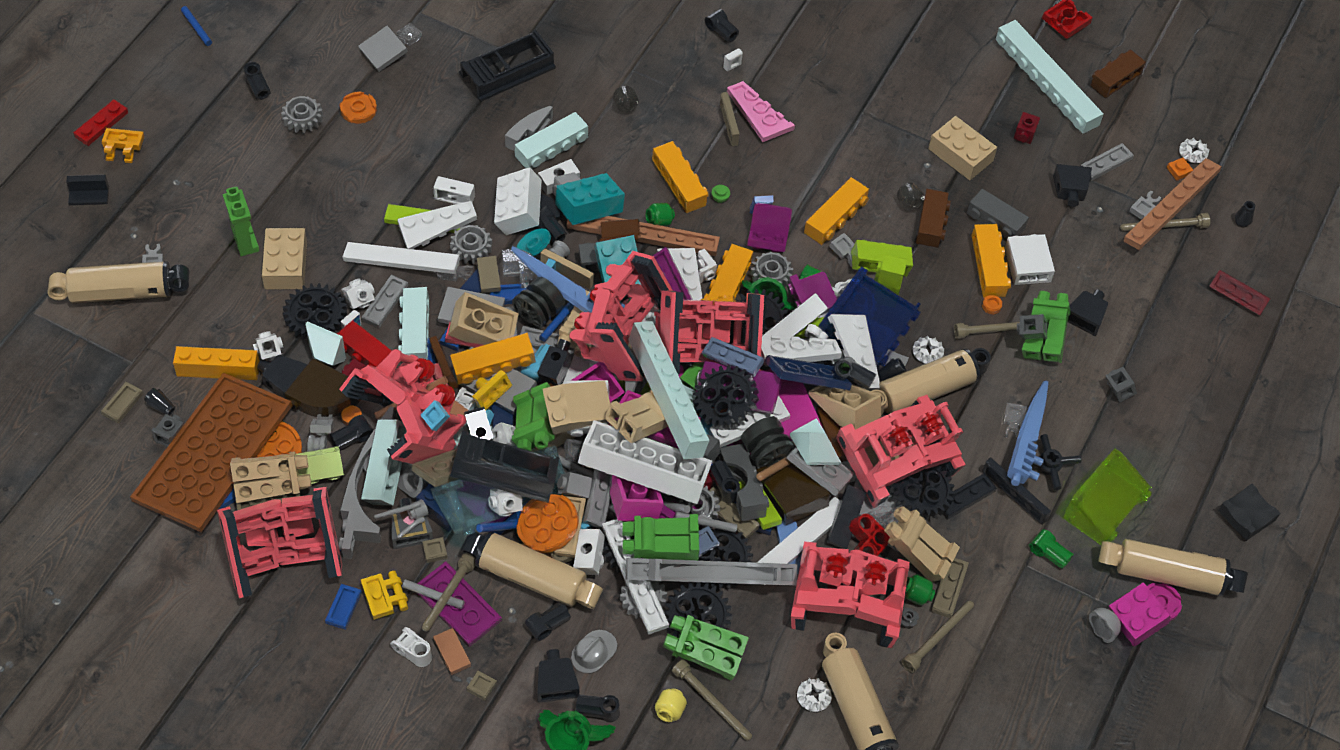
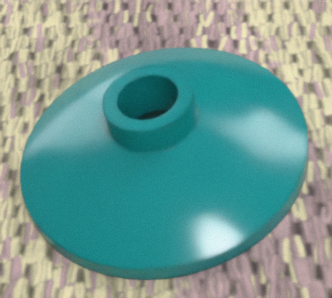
[516,228,551,256]

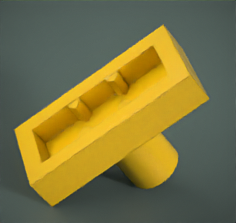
[472,370,512,411]

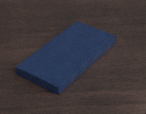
[764,355,852,390]

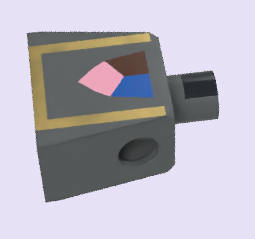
[392,498,433,549]

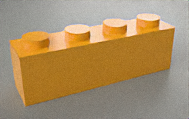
[652,141,708,213]
[804,177,869,245]
[971,224,1011,298]
[704,244,753,300]
[450,333,536,384]
[173,346,260,380]

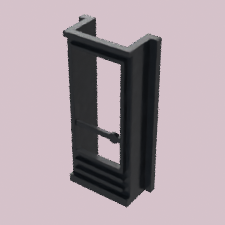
[459,29,556,102]
[450,430,559,503]

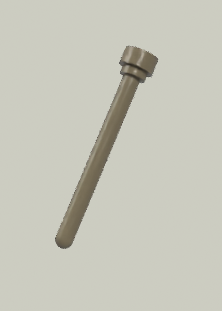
[1120,213,1210,231]
[954,322,1020,339]
[422,553,476,631]
[901,601,974,673]
[672,659,752,741]

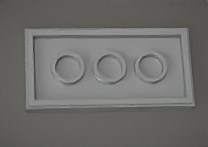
[452,347,537,414]

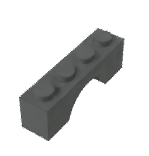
[718,444,769,521]

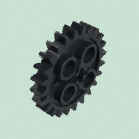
[283,283,348,339]
[730,289,789,344]
[693,365,759,430]
[888,465,955,520]
[694,527,753,591]
[664,582,732,638]

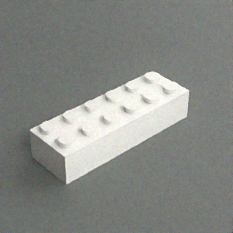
[578,420,712,504]

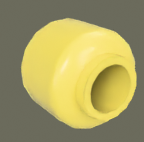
[655,689,687,722]

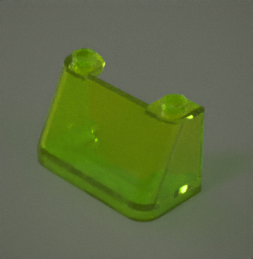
[1063,448,1152,546]

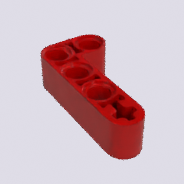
[827,514,890,589]

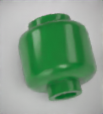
[645,203,675,227]
[905,574,935,606]

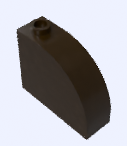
[285,358,361,417]
[756,463,831,525]

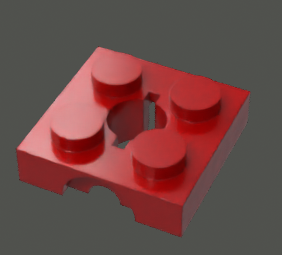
[1042,0,1093,39]

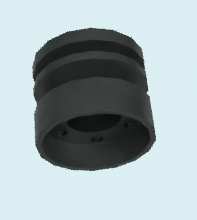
[512,277,565,329]
[741,416,795,469]

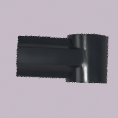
[704,9,739,42]
[244,62,271,100]
[538,205,567,243]
[835,357,876,390]
[330,415,373,450]
[709,460,740,504]
[525,602,571,641]
[576,694,620,722]

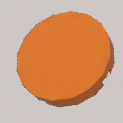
[340,91,377,124]

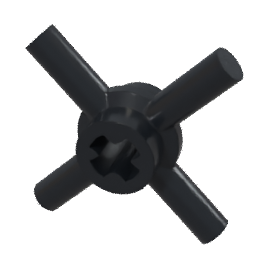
[1031,434,1081,490]

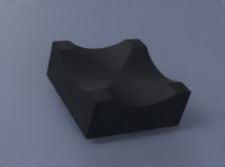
[1218,484,1280,541]

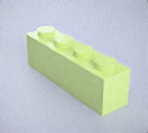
[296,446,344,484]

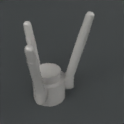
[374,499,428,539]

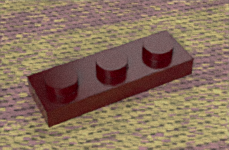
[1210,270,1271,315]

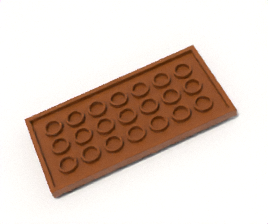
[130,373,293,532]

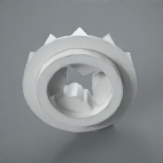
[1179,138,1209,163]
[913,336,944,364]
[797,678,832,712]

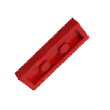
[73,100,128,146]

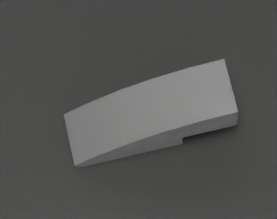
[505,106,553,151]

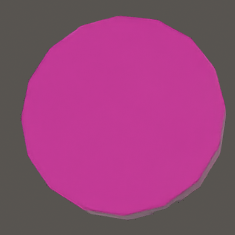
[1147,582,1182,622]

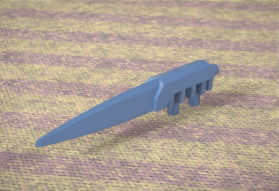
[511,246,625,313]
[1007,381,1048,486]

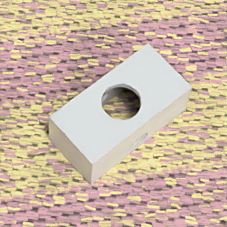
[538,159,580,195]
[434,176,475,204]
[573,529,605,575]

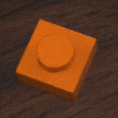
[1167,157,1193,181]

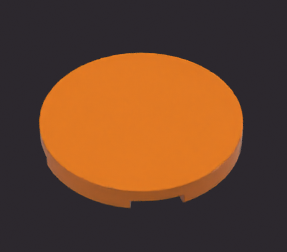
[255,421,302,458]
[516,494,579,553]

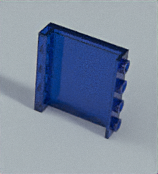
[818,266,921,369]

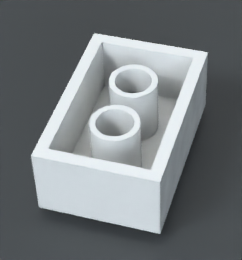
[494,167,542,235]

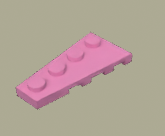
[727,81,795,142]

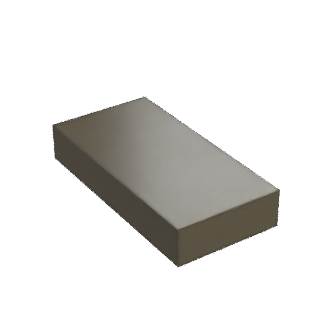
[477,256,501,293]
[101,382,143,424]

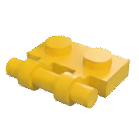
[361,571,408,620]

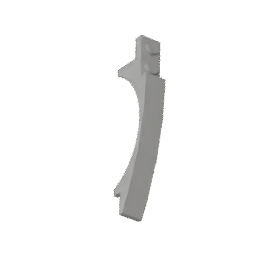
[339,407,395,559]
[625,558,797,586]

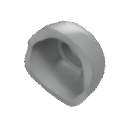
[1089,608,1121,643]

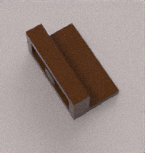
[600,219,641,242]

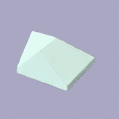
[305,322,346,366]
[790,418,841,465]

